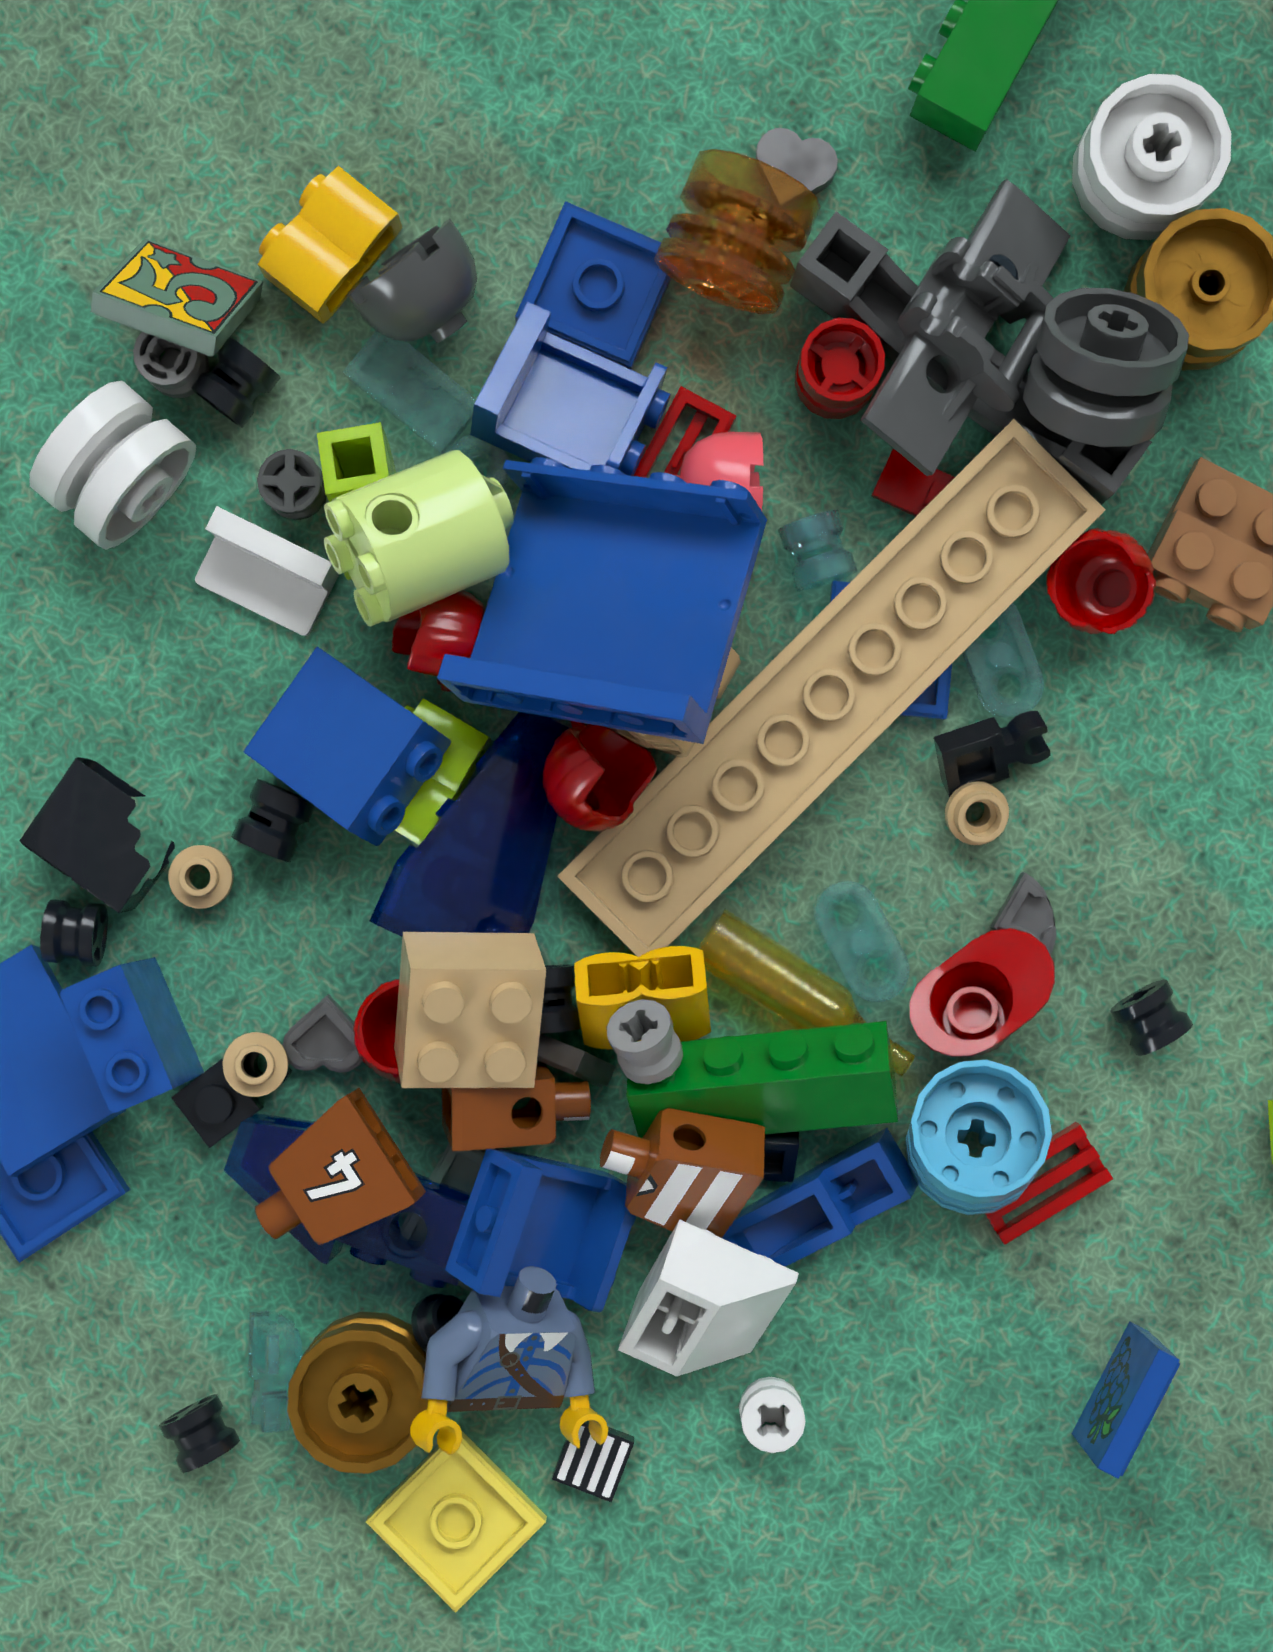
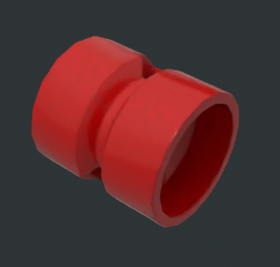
[795,318,885,419]

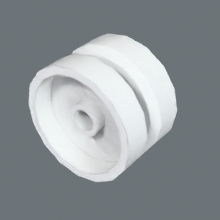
[1072,74,1231,240]
[30,381,196,550]

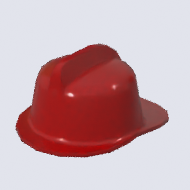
[910,928,1055,1057]

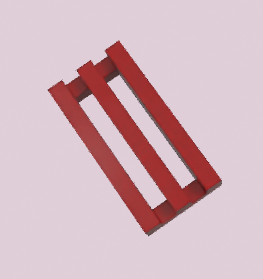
[634,386,736,478]
[985,1122,1113,1245]

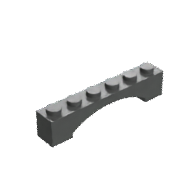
[790,211,1152,505]

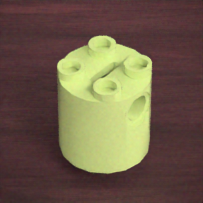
[324,450,514,626]

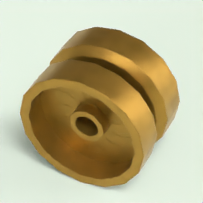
[1124,208,1273,371]
[287,1311,428,1474]

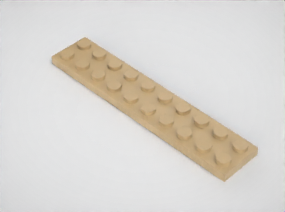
[557,419,1106,957]

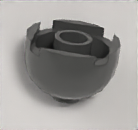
[347,219,477,343]

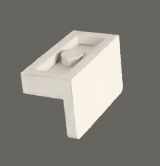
[195,506,339,636]

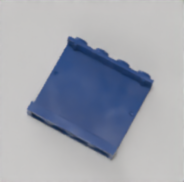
[437,457,767,744]

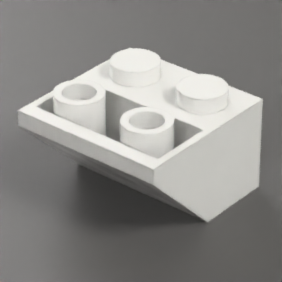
[618,1219,799,1376]

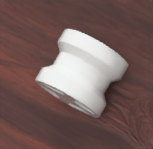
[739,1377,806,1453]

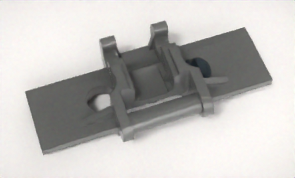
[860,179,1071,476]

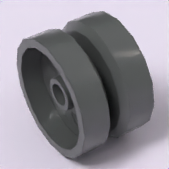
[1023,288,1189,447]

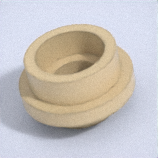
[945,781,1009,845]
[168,845,234,909]
[223,1032,289,1097]

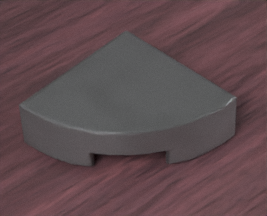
[990,872,1056,955]
[537,1034,616,1088]

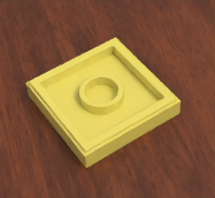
[366,1430,547,1613]

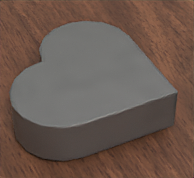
[755,128,838,213]
[282,994,362,1073]

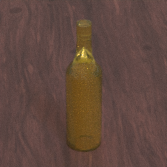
[697,909,915,1077]

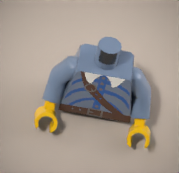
[410,1266,608,1455]

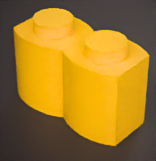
[258,166,402,324]
[574,946,711,1049]

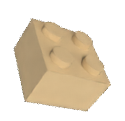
[394,932,546,1088]

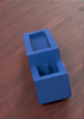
[722,1128,918,1267]

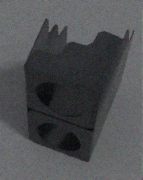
[19,757,175,913]

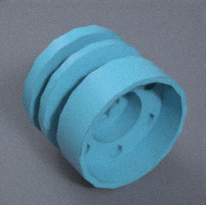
[905,1059,1052,1215]

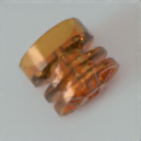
[654,149,821,314]

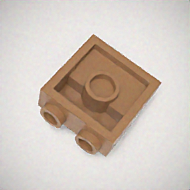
[1147,457,1273,632]

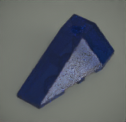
[369,712,569,937]

